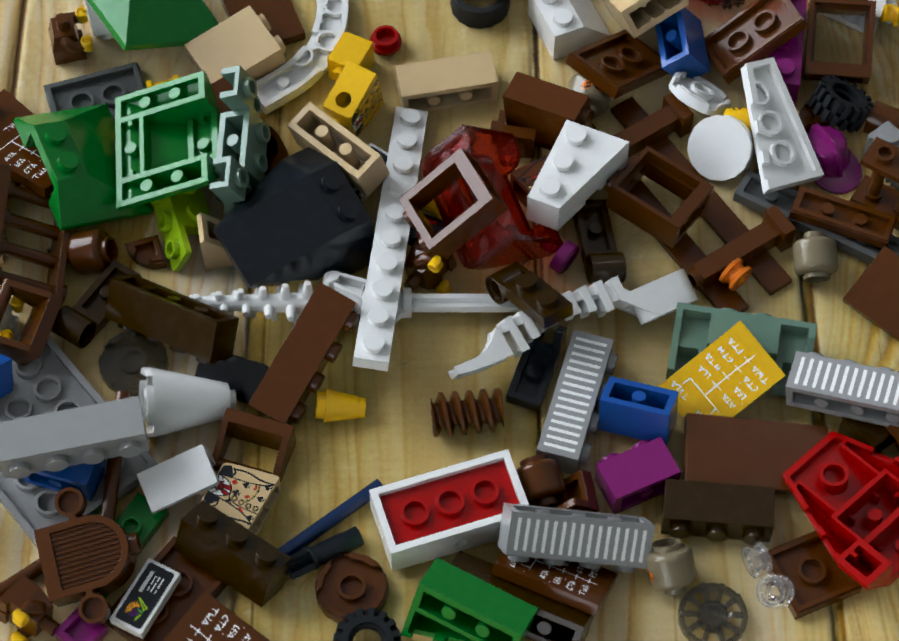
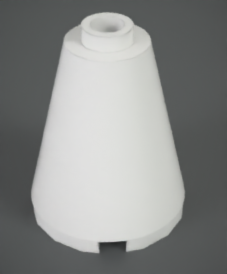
[139,367,236,438]

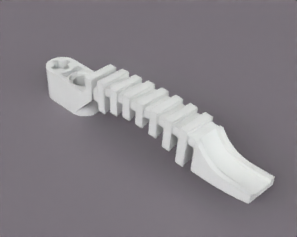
[448,269,699,380]

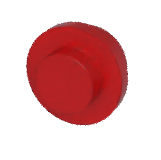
[370,25,402,56]

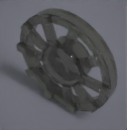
[678,582,748,641]

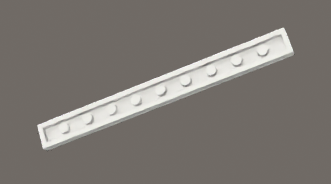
[352,106,428,372]

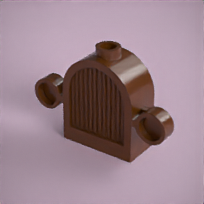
[34,487,142,625]

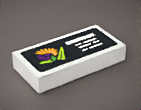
[109,558,182,639]

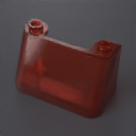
[422,124,563,270]

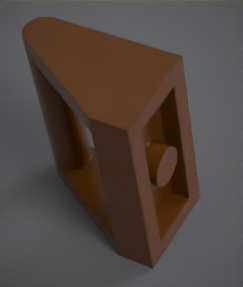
[0,279,63,366]
[212,407,297,483]

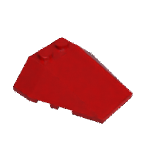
[782,431,899,590]

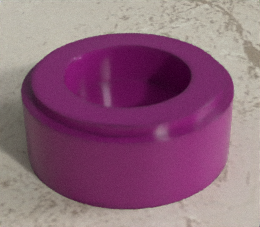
[549,240,579,274]

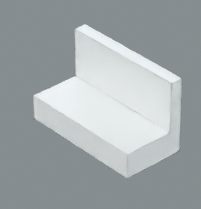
[137,444,220,514]

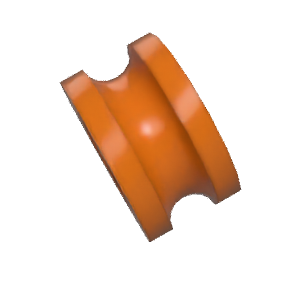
[719,257,753,292]

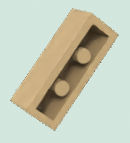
[395,51,498,112]
[287,102,390,197]

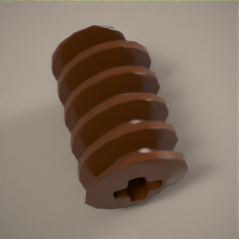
[430,388,504,437]

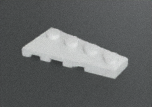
[741,57,824,194]

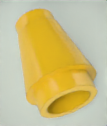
[314,388,366,423]

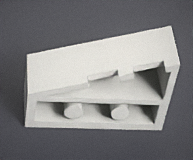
[526,120,629,231]

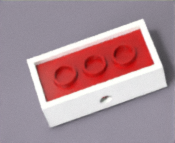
[369,449,529,572]

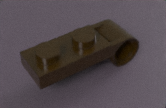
[573,199,626,285]
[51,259,141,349]
[485,262,573,329]

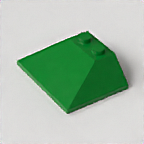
[87,0,219,51]
[115,70,221,211]
[13,104,154,231]

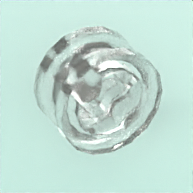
[741,541,773,578]
[756,574,795,608]

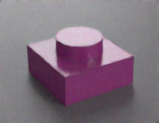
[54,607,109,641]

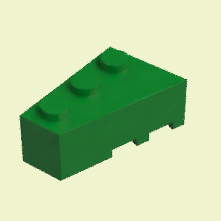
[401,557,538,641]

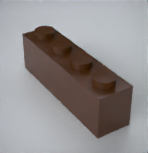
[248,282,360,425]

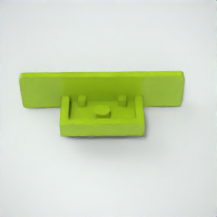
[150,187,211,272]

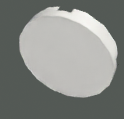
[668,71,732,116]
[687,115,754,181]

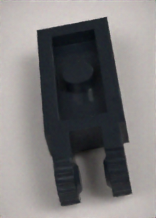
[506,326,567,412]

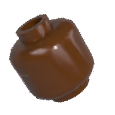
[66,229,118,274]
[516,454,566,507]

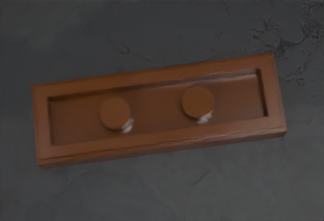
[789,185,898,248]

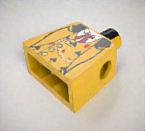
[323,60,384,137]

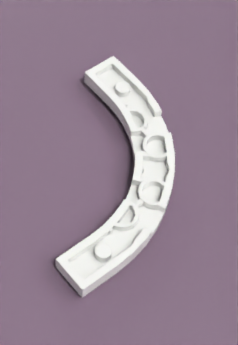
[256,0,349,115]

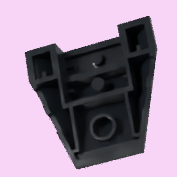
[213,147,374,289]

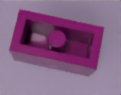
[595,437,681,514]

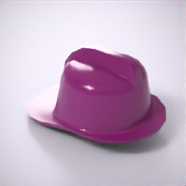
[807,123,862,194]

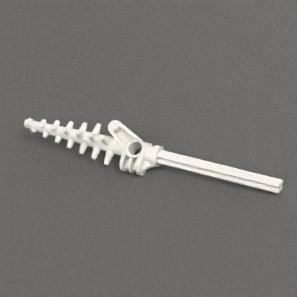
[188,271,595,323]

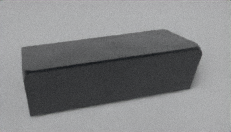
[195,355,269,404]

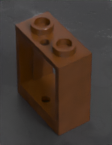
[803,0,876,84]
[605,146,714,248]
[398,148,509,259]

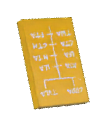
[658,320,786,420]

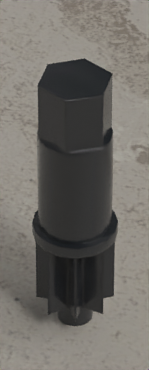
[286,526,364,580]

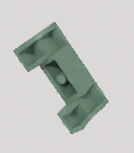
[209,65,271,216]
[666,302,817,398]

